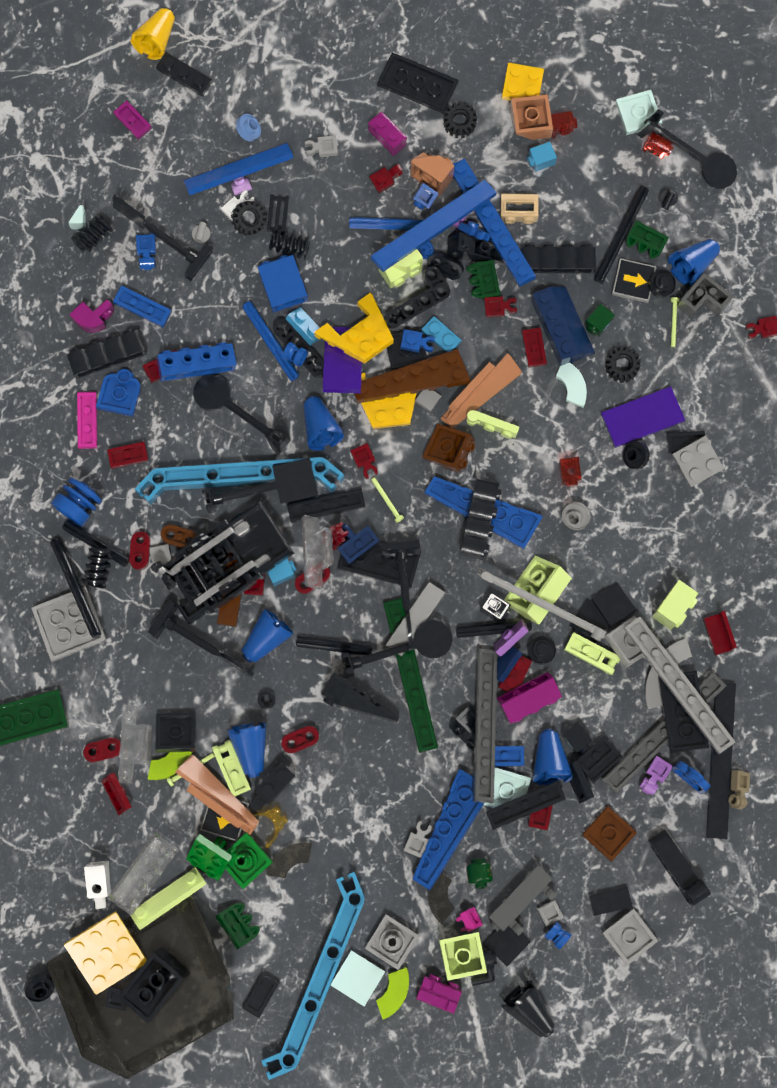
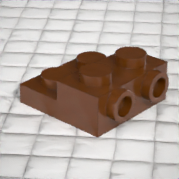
[422,424,475,474]

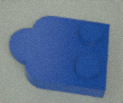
[96,369,141,417]
[671,761,710,794]

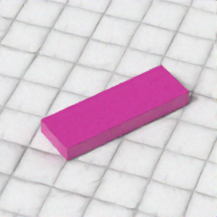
[77,392,98,449]

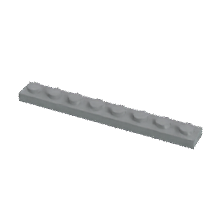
[624,617,735,754]

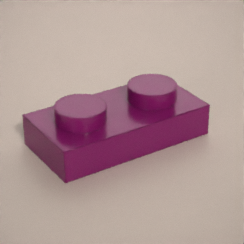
[113,101,152,140]

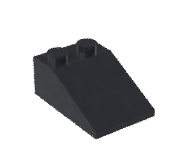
[118,947,191,1024]

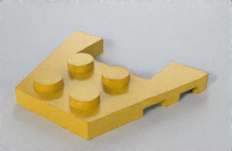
[314,293,394,364]
[361,373,417,429]

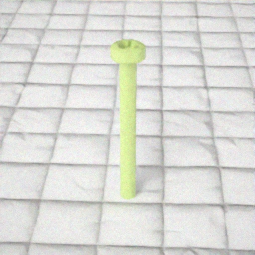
[671,297,680,347]
[371,477,404,523]
[166,753,215,787]

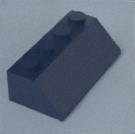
[531,287,595,366]

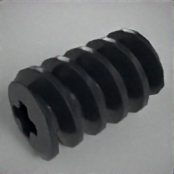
[71,214,113,253]
[269,228,310,260]
[82,546,114,588]

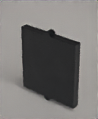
[591,583,636,627]
[570,598,608,643]
[484,926,531,967]

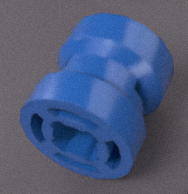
[282,342,308,367]
[544,922,572,950]

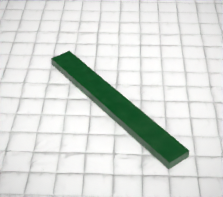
[383,598,438,753]

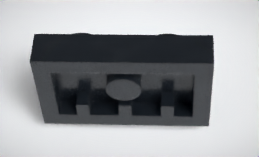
[449,705,497,752]

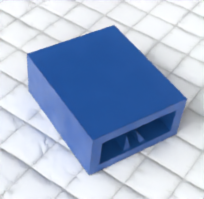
[258,255,308,313]

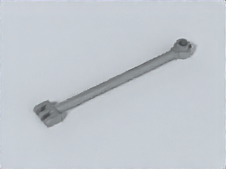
[477,568,607,641]

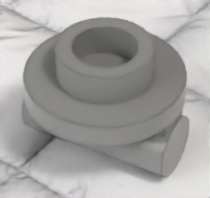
[192,222,211,243]

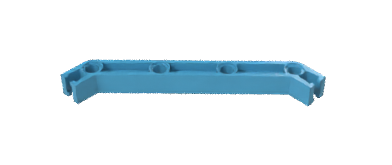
[135,457,345,505]
[261,872,365,1080]

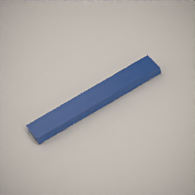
[183,143,294,195]

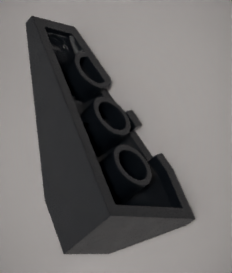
[321,672,399,723]

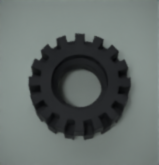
[443,102,477,139]
[231,201,267,235]
[605,346,641,383]

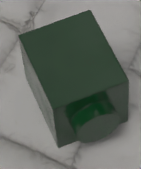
[585,303,615,337]

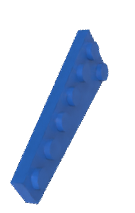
[424,476,543,550]
[413,769,485,890]

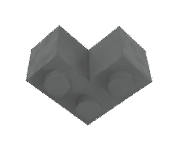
[677,273,733,318]

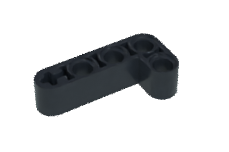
[384,266,450,329]
[648,830,711,906]

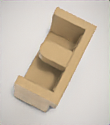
[500,194,539,224]

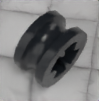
[258,691,276,710]

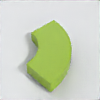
[147,752,193,780]
[376,967,409,1019]

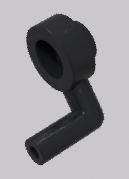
[471,949,497,986]

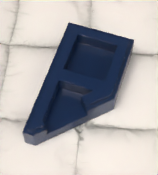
[497,646,523,683]

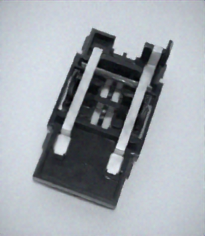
[150,501,295,624]

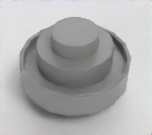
[562,502,591,530]

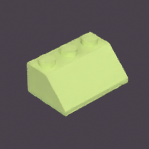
[504,556,572,625]

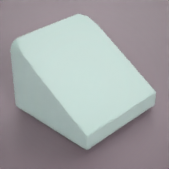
[69,205,86,229]

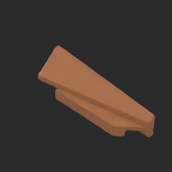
[441,353,522,428]
[175,755,259,835]

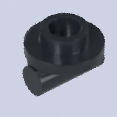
[659,188,678,210]

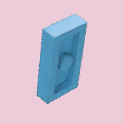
[286,307,321,346]
[421,316,462,353]

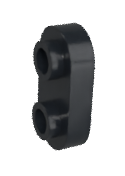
[427,252,464,280]

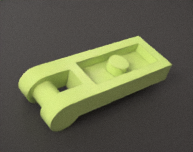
[466,410,519,439]
[564,632,620,675]
[212,739,251,797]

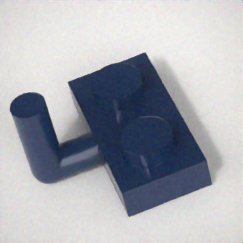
[337,524,380,564]

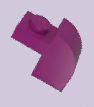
[69,299,114,333]

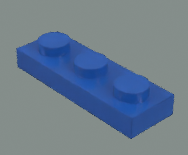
[113,286,172,328]

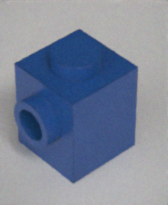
[411,183,439,210]

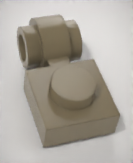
[728,770,750,810]

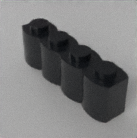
[520,244,596,274]
[67,329,147,379]
[460,479,502,560]

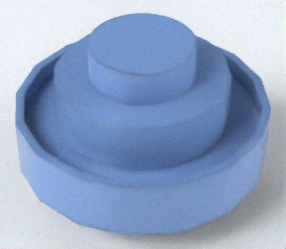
[236,114,261,142]

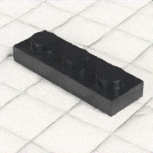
[156,53,212,97]

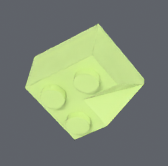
[379,249,423,289]
[652,580,698,630]
[439,932,487,981]

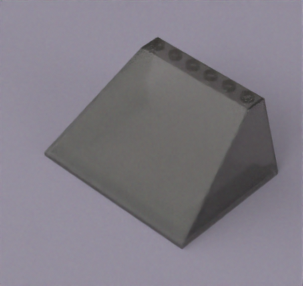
[46,895,234,1079]

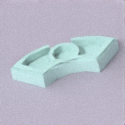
[556,363,587,408]

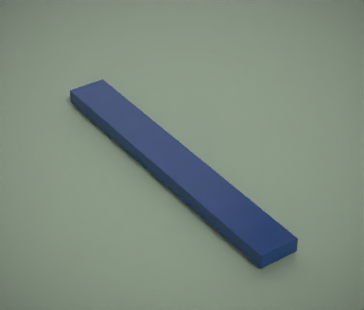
[371,180,497,272]

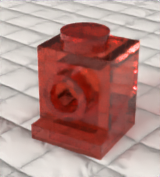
[551,111,578,139]
[642,132,674,159]
[558,457,582,487]

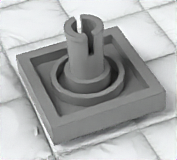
[365,915,419,970]

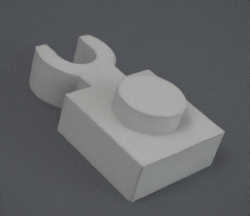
[305,135,338,157]
[404,821,431,858]

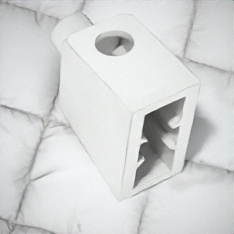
[84,861,111,909]

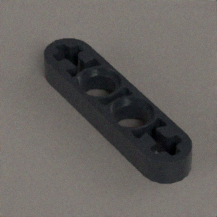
[273,318,324,378]

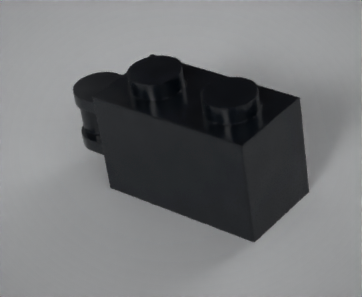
[250,763,296,811]

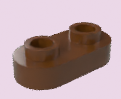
[161,525,197,550]

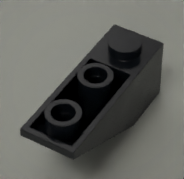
[447,232,505,264]

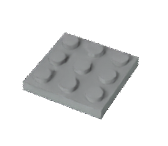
[32,587,107,662]

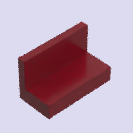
[703,611,737,656]

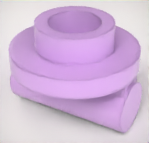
[231,177,252,196]

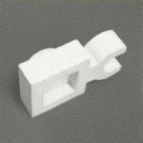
[221,190,255,221]

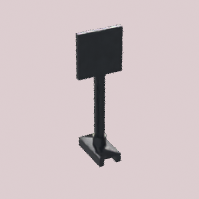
[112,194,213,281]
[202,458,318,513]

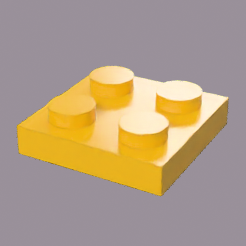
[502,63,544,101]

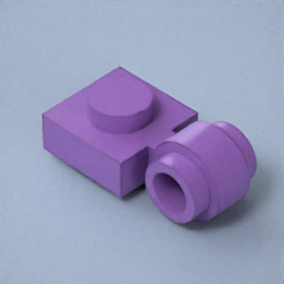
[639,756,673,795]

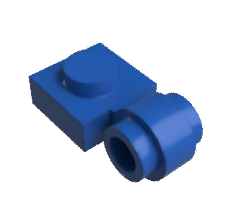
[136,234,156,271]

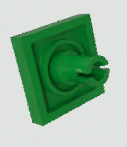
[226,833,273,889]
[186,834,232,881]

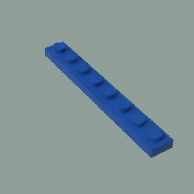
[453,158,536,287]

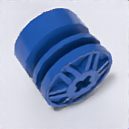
[50,477,102,527]

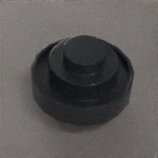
[648,270,676,298]
[623,441,650,469]
[527,636,556,665]
[24,974,54,1002]

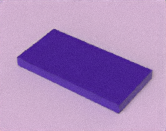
[323,327,362,394]
[601,386,686,448]

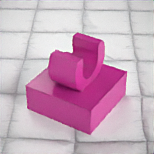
[456,907,483,932]

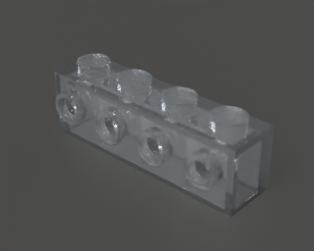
[108,832,179,915]

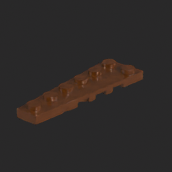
[353,349,471,404]

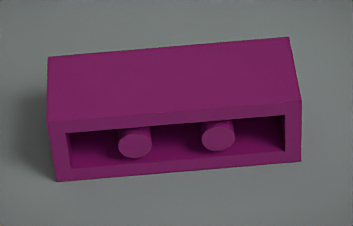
[496,672,562,724]

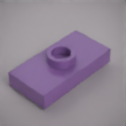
[494,619,528,656]

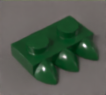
[627,220,669,259]
[466,260,501,300]
[215,903,260,950]

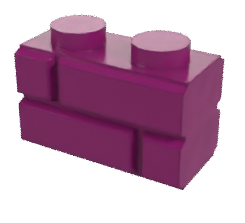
[368,112,407,156]
[416,974,462,1014]

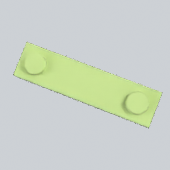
[129,867,206,930]

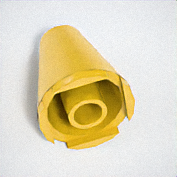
[130,8,175,60]

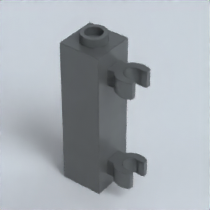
[489,865,557,936]

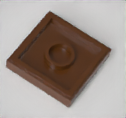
[581,806,637,862]

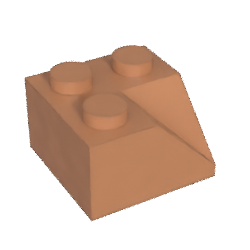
[510,94,553,140]
[410,152,454,196]

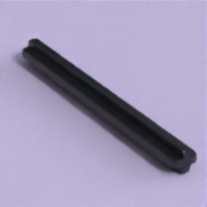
[594,186,649,284]
[50,538,102,639]

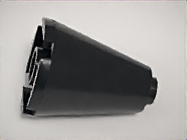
[501,980,555,1038]

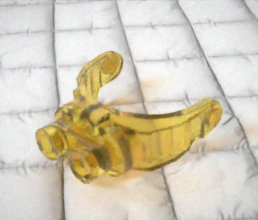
[254,806,288,848]

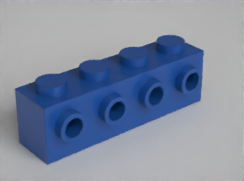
[156,342,237,382]

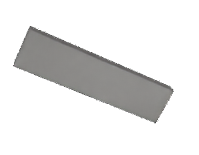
[386,582,445,657]

